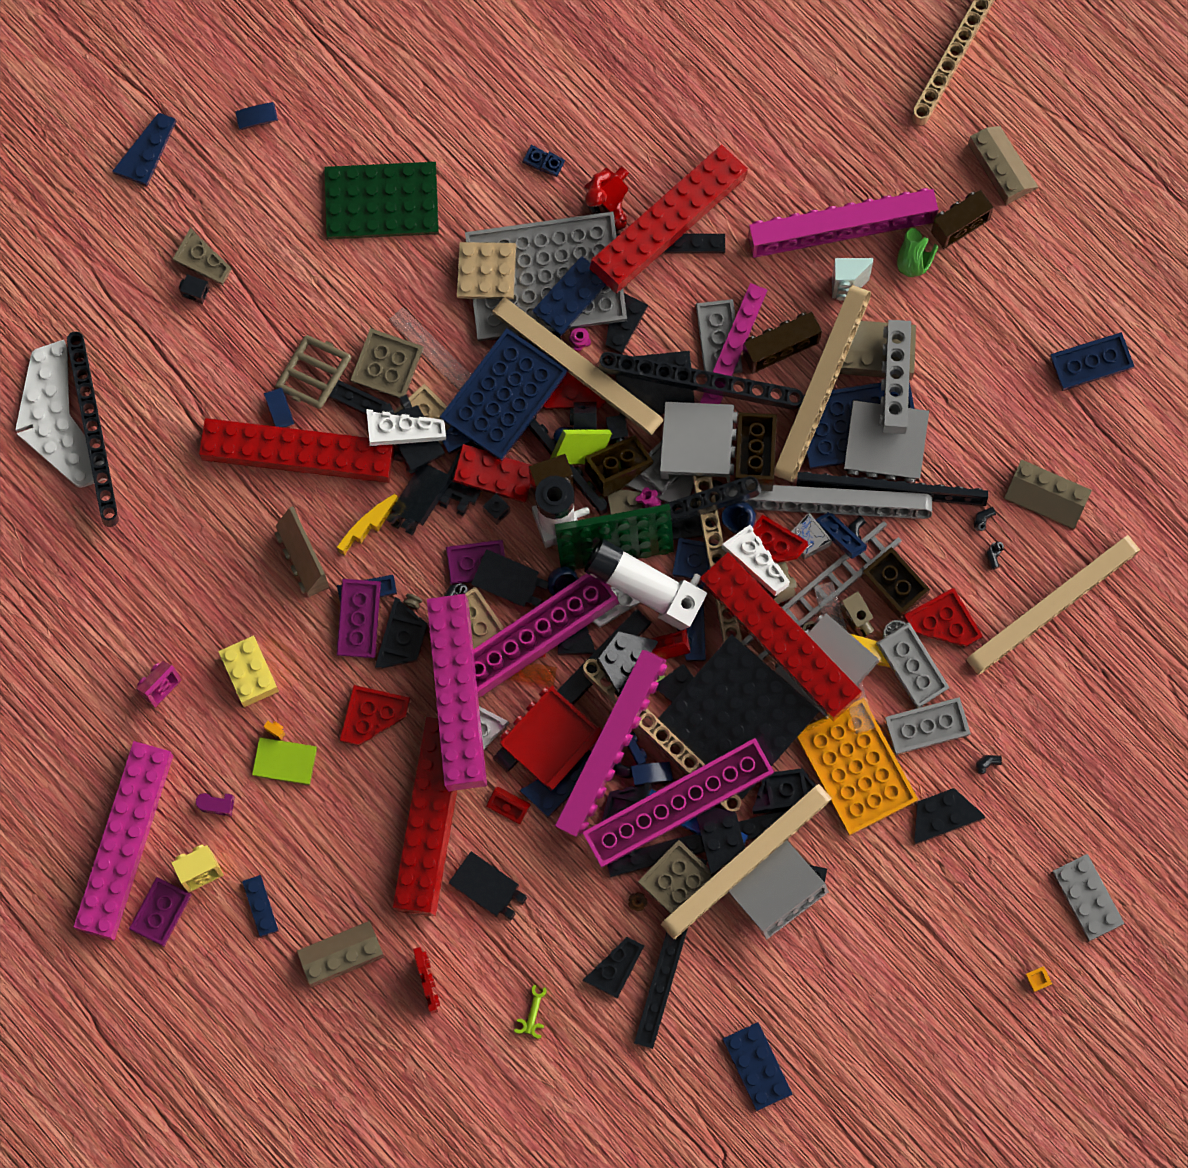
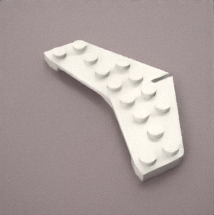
[15,340,106,488]

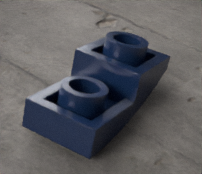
[235,102,278,130]
[522,144,566,177]
[264,387,294,427]
[631,762,673,787]

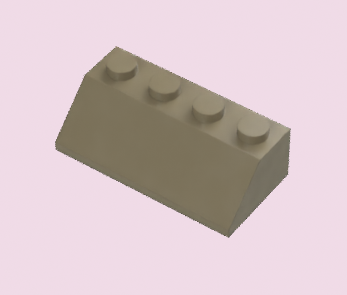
[968,126,1038,205]
[1004,459,1092,529]
[297,921,384,987]

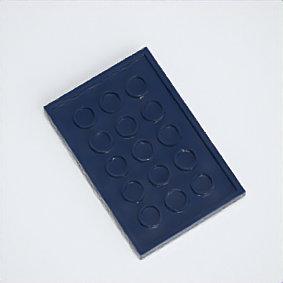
[440,328,568,461]
[797,381,915,470]

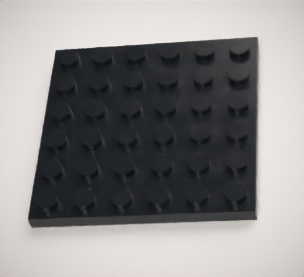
[658,634,820,799]

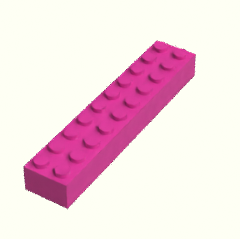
[748,188,938,258]
[473,573,619,698]
[427,594,487,791]
[555,650,667,837]
[583,738,774,868]
[74,741,173,941]

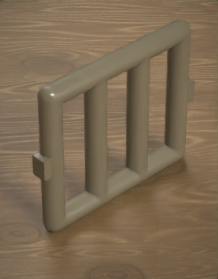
[275,335,351,409]

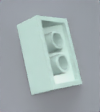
[832,258,873,300]

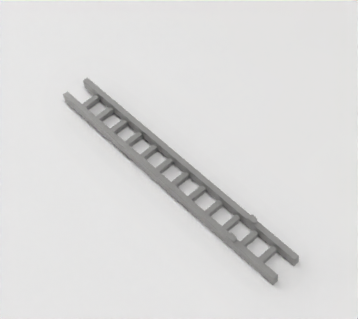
[742,521,902,660]

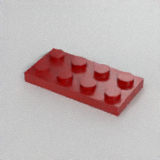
[452,444,531,503]

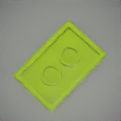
[550,430,612,464]
[252,737,317,785]

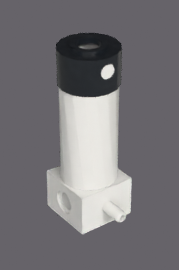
[532,476,590,548]
[584,539,707,630]

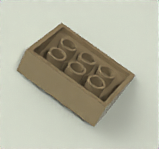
[839,321,916,380]
[275,506,330,597]

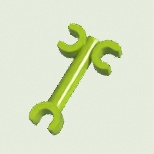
[514,985,547,1039]

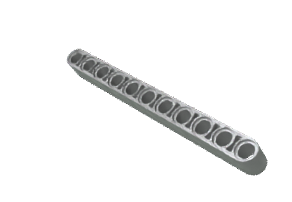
[729,485,932,519]

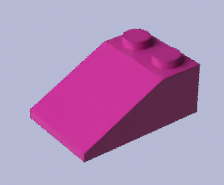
[136,661,182,708]

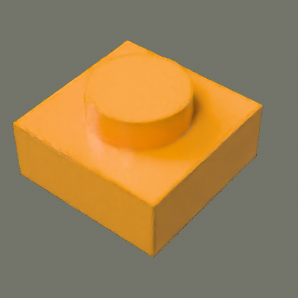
[263,720,285,741]
[1025,966,1052,993]

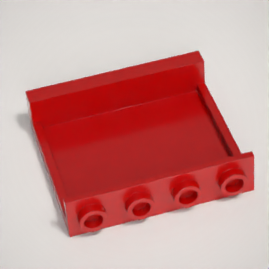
[499,685,602,791]

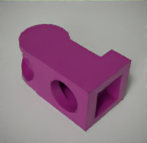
[196,793,235,817]

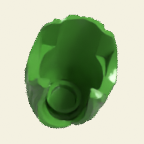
[897,228,938,277]

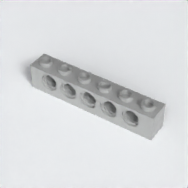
[880,320,911,434]

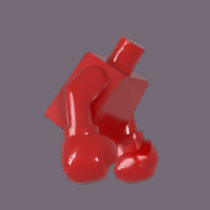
[584,166,629,231]

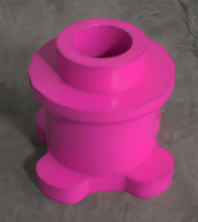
[569,327,591,352]
[636,487,661,508]

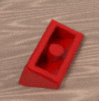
[651,629,690,659]
[486,787,531,825]

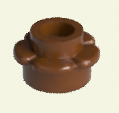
[628,892,647,912]

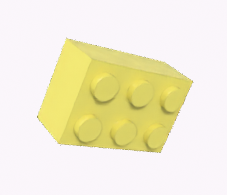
[218,636,279,707]
[171,845,224,893]

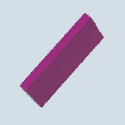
[337,579,381,658]

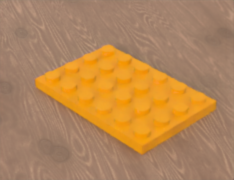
[797,698,918,836]

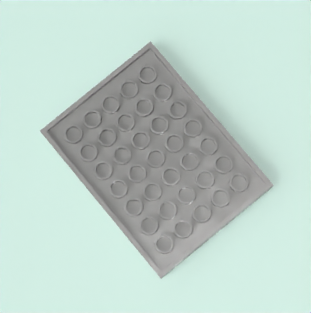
[465,212,627,341]

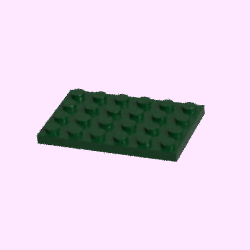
[325,162,439,239]
[554,504,674,571]

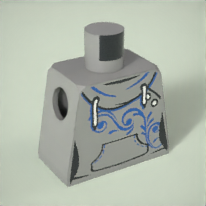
[791,513,832,559]

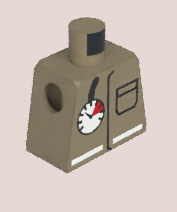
[836,591,874,637]

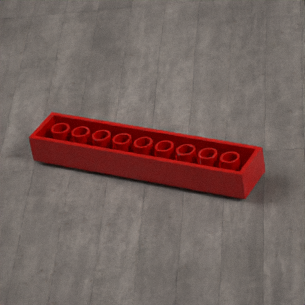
[590,144,748,294]
[199,418,395,483]
[700,552,862,722]
[393,717,457,917]

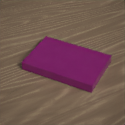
[446,540,505,585]
[129,877,192,947]

